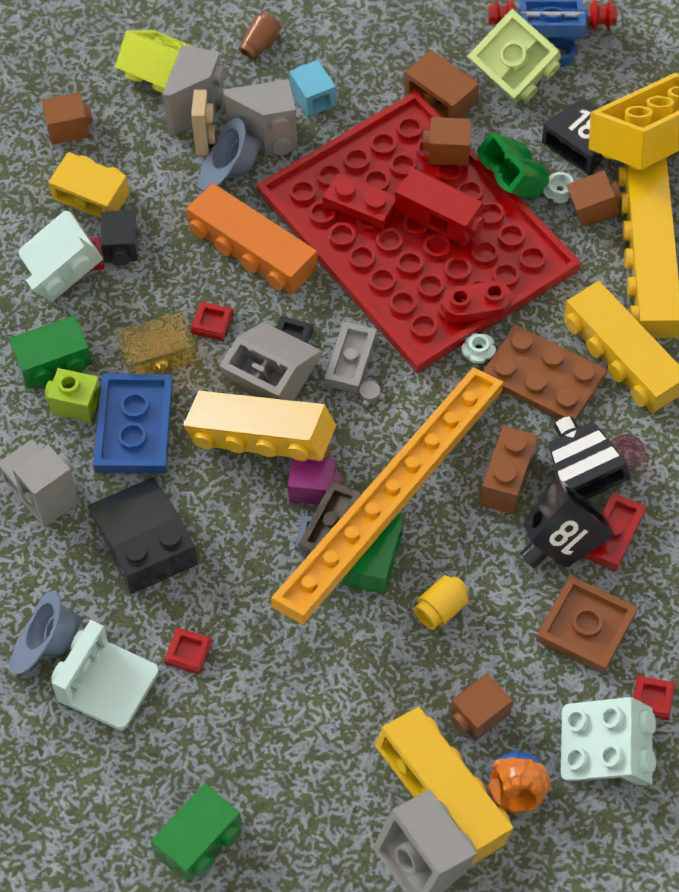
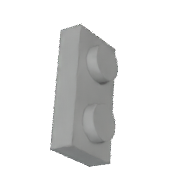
[324,321,377,393]

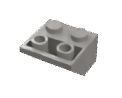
[219,322,323,401]

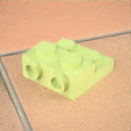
[467,9,561,104]

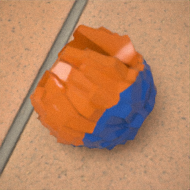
[487,750,551,815]

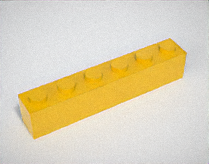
[618,158,679,338]

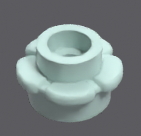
[543,172,574,203]
[461,333,496,364]

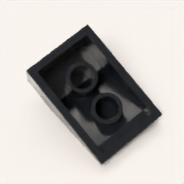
[87,477,198,594]

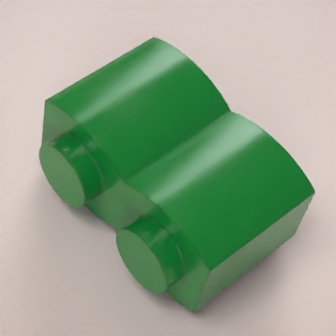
[477,132,550,200]

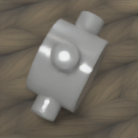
[357,379,385,408]

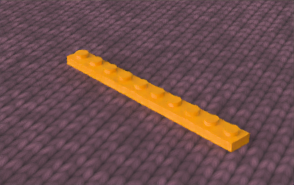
[271,367,503,625]

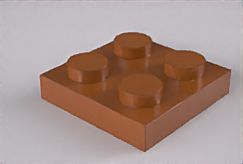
[536,575,638,674]

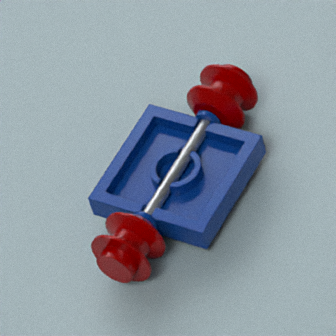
[488,0,617,41]

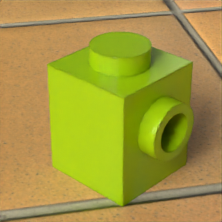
[44,368,101,422]

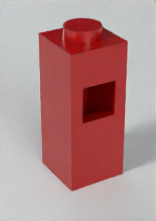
[395,168,485,246]

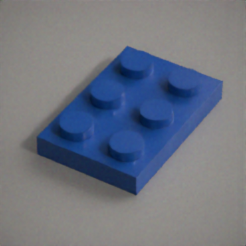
[93,373,173,473]

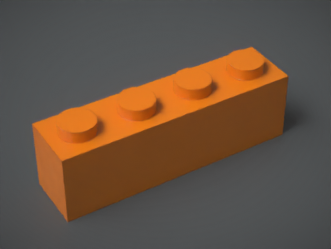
[186,183,318,295]

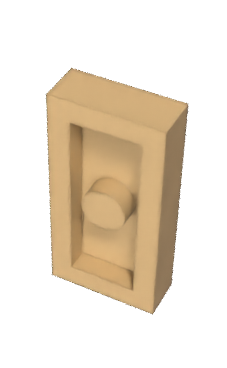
[191,90,217,156]

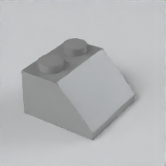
[162,45,227,136]
[223,79,298,155]
[373,790,477,892]

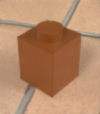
[42,92,94,145]
[423,117,471,166]
[566,170,622,227]
[450,673,513,741]

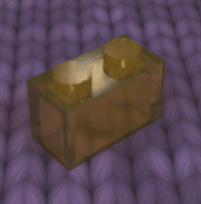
[115,312,197,374]

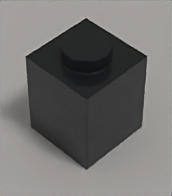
[101,210,138,265]

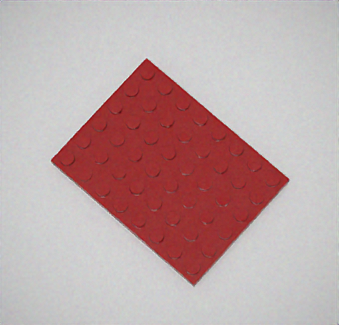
[256,91,581,373]

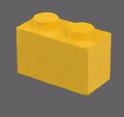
[48,152,130,218]

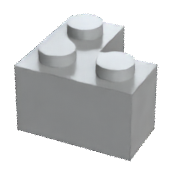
[0,439,79,527]

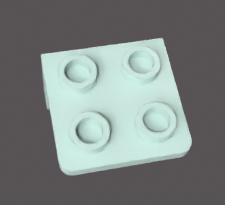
[19,211,103,302]
[51,620,159,730]
[561,697,656,785]

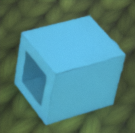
[289,60,336,117]

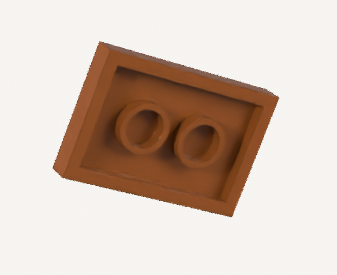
[483,324,607,422]

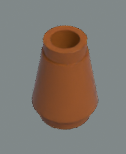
[238,12,282,60]

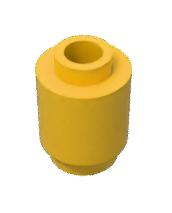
[413,575,469,630]

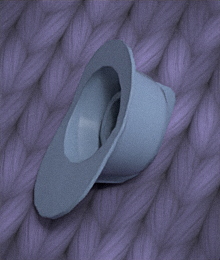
[199,118,261,191]
[9,590,82,675]

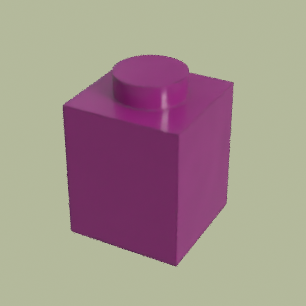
[288,458,342,505]

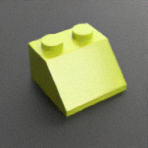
[115,30,193,93]

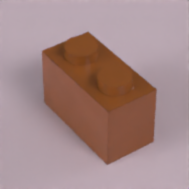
[404,50,479,118]
[480,426,538,515]

